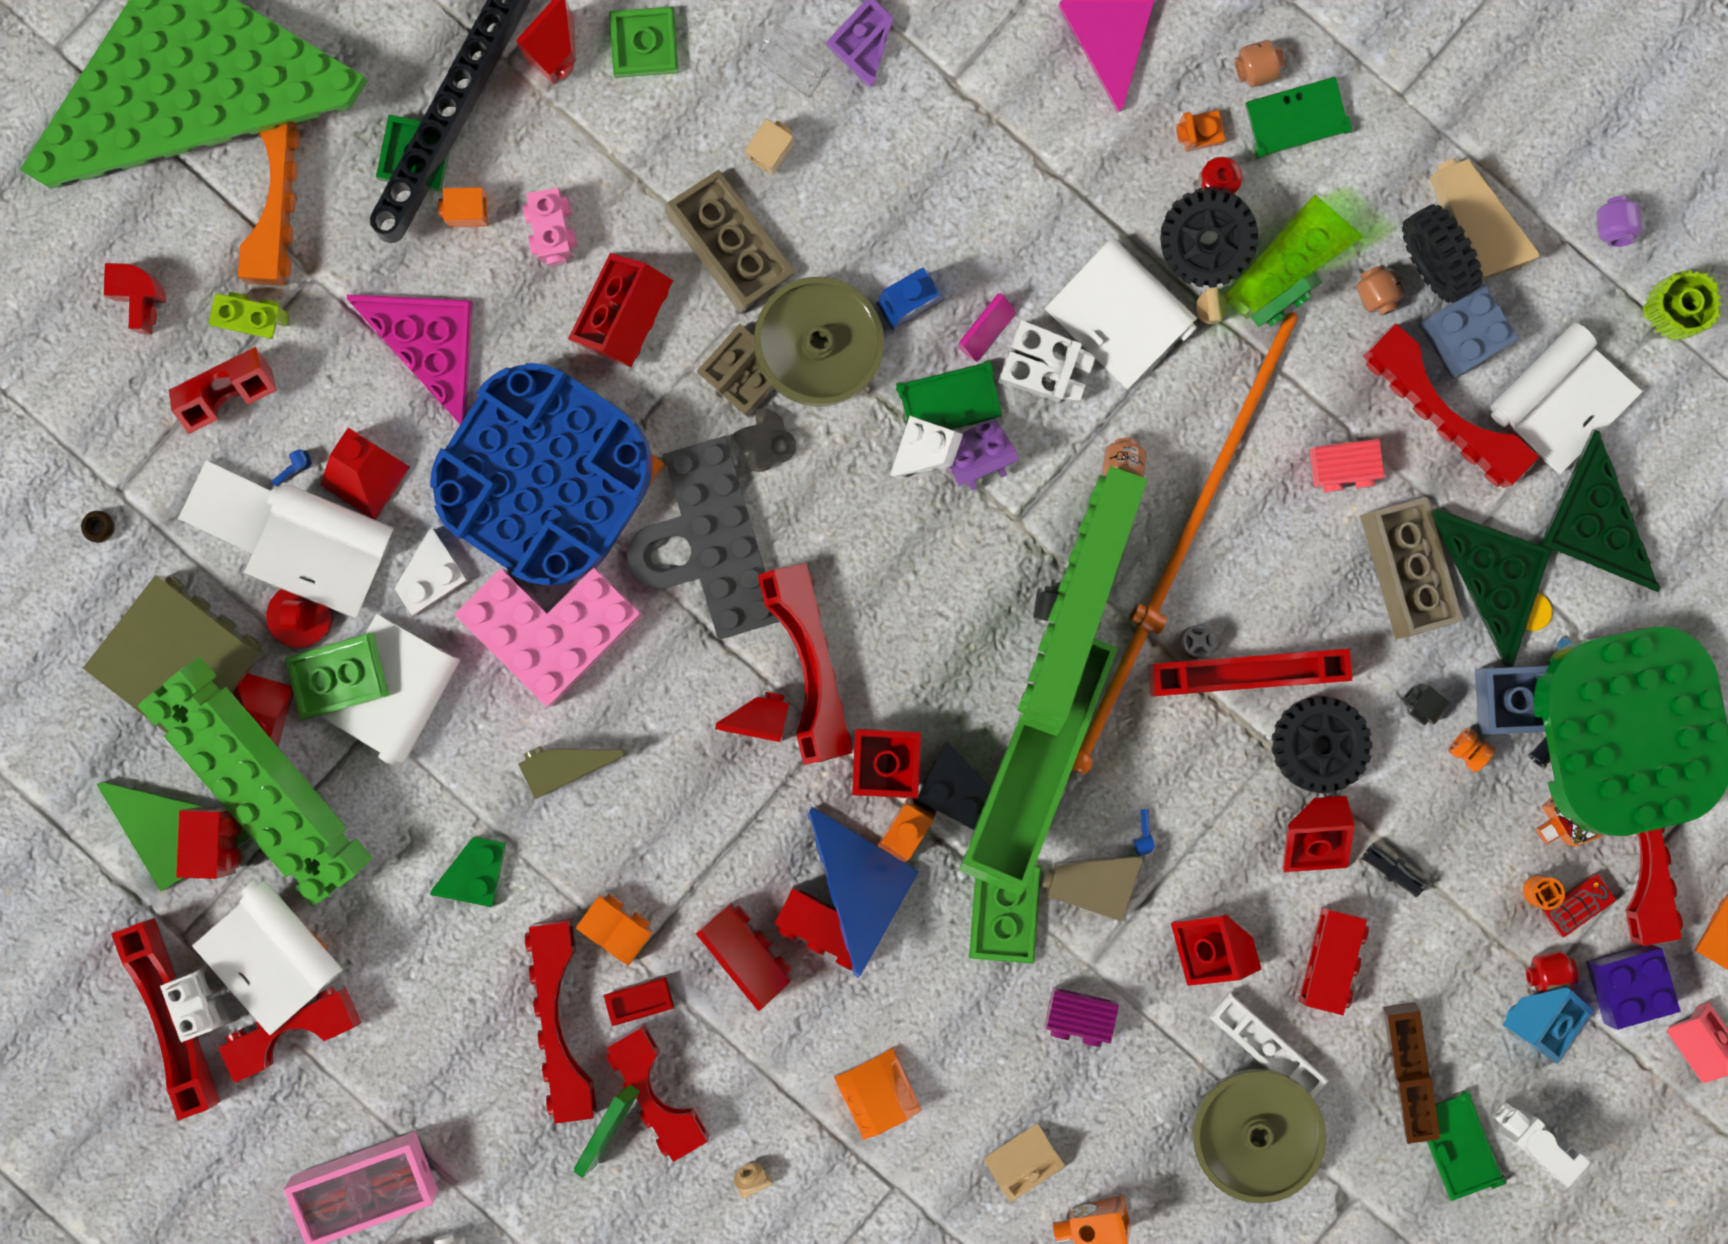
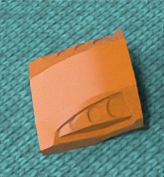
[834,1047,922,1140]

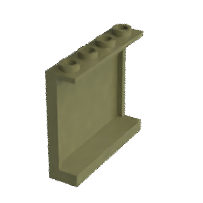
[83,575,267,733]

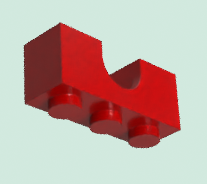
[168,347,277,434]

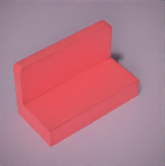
[1667,1002,1728,1083]

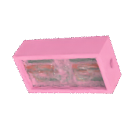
[283,1131,438,1244]

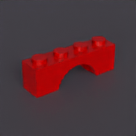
[218,986,362,1083]
[606,1023,710,1162]

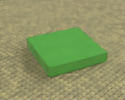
[609,7,679,78]

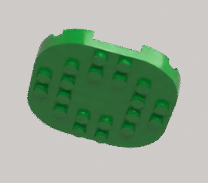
[1534,627,1728,836]

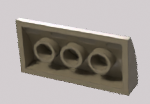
[665,169,795,314]
[1360,496,1463,639]

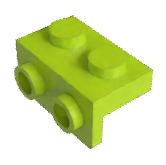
[208,292,289,339]

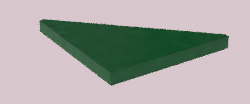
[1540,429,1660,592]
[1431,509,1552,667]

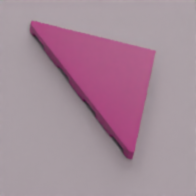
[1058,0,1154,113]
[347,294,473,425]

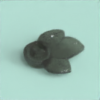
[733,407,797,472]

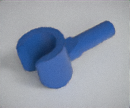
[271,449,312,486]
[1133,809,1155,856]

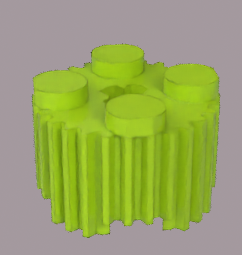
[1643,270,1722,341]

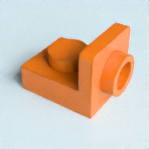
[1176,110,1225,152]

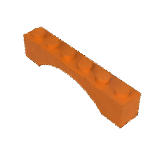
[238,121,300,286]

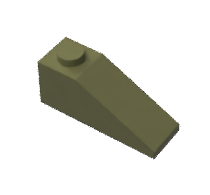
[518,746,627,799]

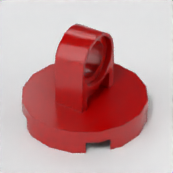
[266,589,334,648]

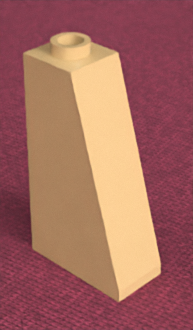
[1429,158,1540,280]

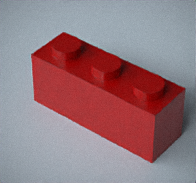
[774,886,853,971]
[1299,907,1369,1016]

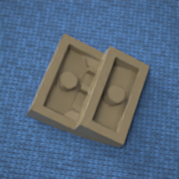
[697,323,774,418]

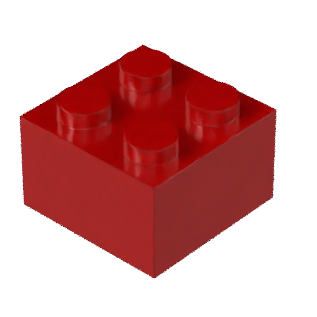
[176,807,242,879]

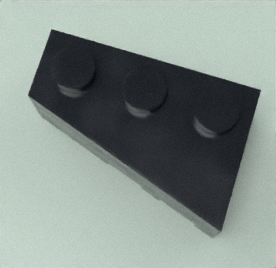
[916,741,991,830]

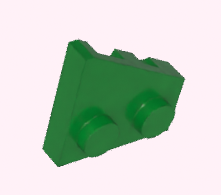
[1251,273,1322,327]
[430,836,507,907]

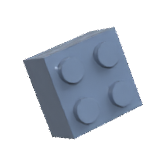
[1419,284,1519,379]
[1475,666,1548,734]

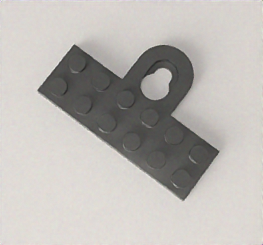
[627,436,780,640]

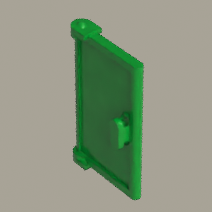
[1245,77,1352,159]
[896,360,1002,430]
[1427,1090,1507,1201]

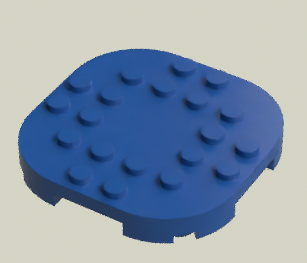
[430,363,652,585]

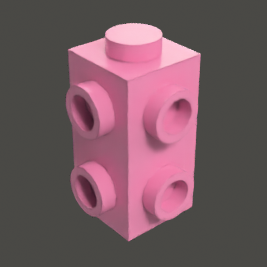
[523,188,577,266]

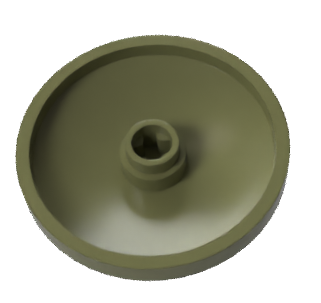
[754,276,884,407]
[1192,1069,1326,1203]

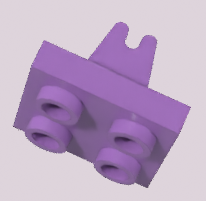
[948,418,1019,491]

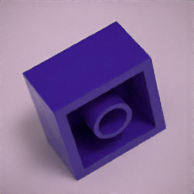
[1586,945,1681,1030]

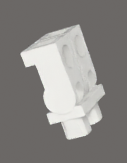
[997,320,1096,403]
[160,965,230,1042]
[1492,1102,1590,1188]

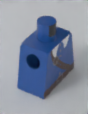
[876,267,945,331]

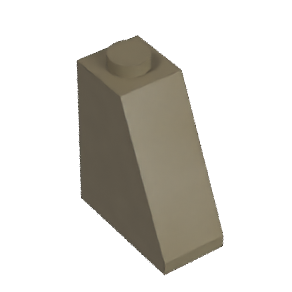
[1042,855,1143,921]

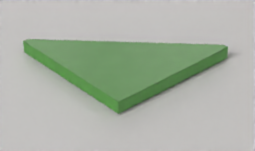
[96,781,251,892]

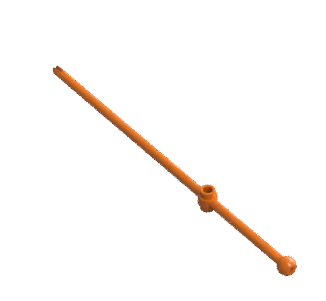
[1072,312,1298,774]

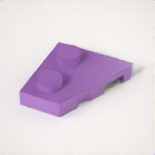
[825,0,893,88]

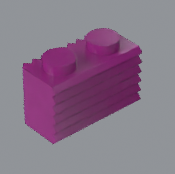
[1044,987,1119,1047]

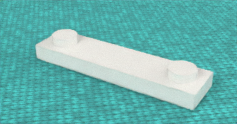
[1208,992,1329,1098]

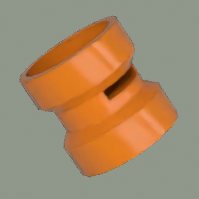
[1448,727,1496,773]
[1523,875,1565,910]

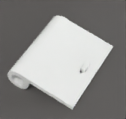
[1045,237,1197,390]
[1490,323,1643,475]
[244,482,394,619]
[320,614,460,766]
[192,880,343,1035]

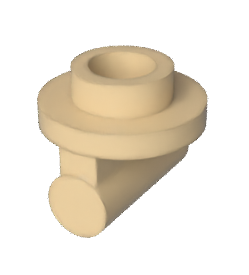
[1195,288,1228,324]
[734,1162,773,1199]

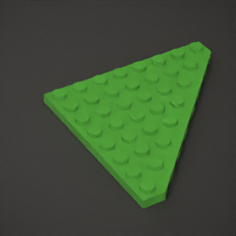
[20,0,368,189]

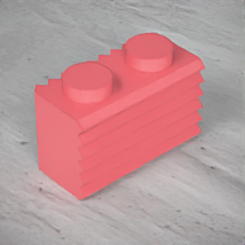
[1309,439,1384,493]

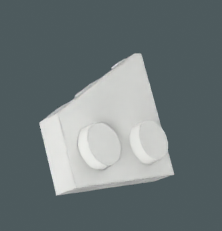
[890,416,963,479]
[395,528,469,616]

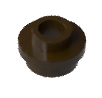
[81,510,115,543]

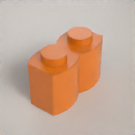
[576,893,653,966]

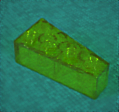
[1224,194,1364,319]

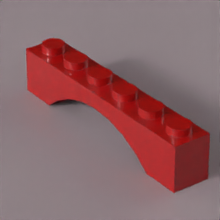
[1362,323,1539,488]
[758,563,853,765]
[1148,648,1353,696]
[1626,827,1683,946]
[111,918,221,1121]
[525,918,598,1124]

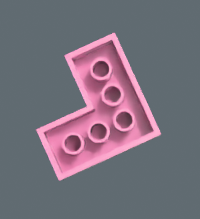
[454,568,643,707]

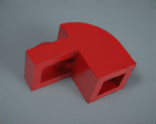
[104,263,166,334]

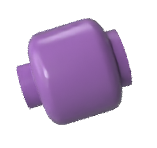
[1597,196,1642,247]

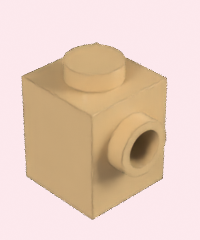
[744,119,794,176]

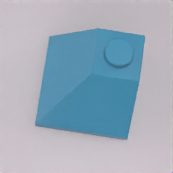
[1503,987,1594,1064]

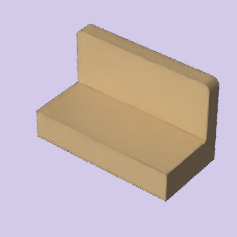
[984,1124,1066,1202]

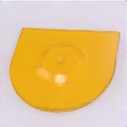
[1525,593,1552,631]

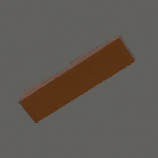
[1383,1002,1440,1144]

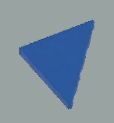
[807,807,919,978]

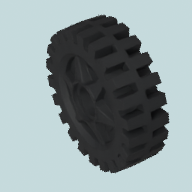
[1160,187,1259,288]
[1402,204,1483,303]
[1271,696,1373,793]

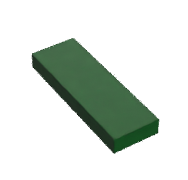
[573,1085,640,1178]

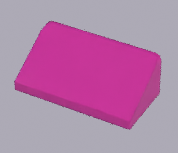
[958,293,1015,362]

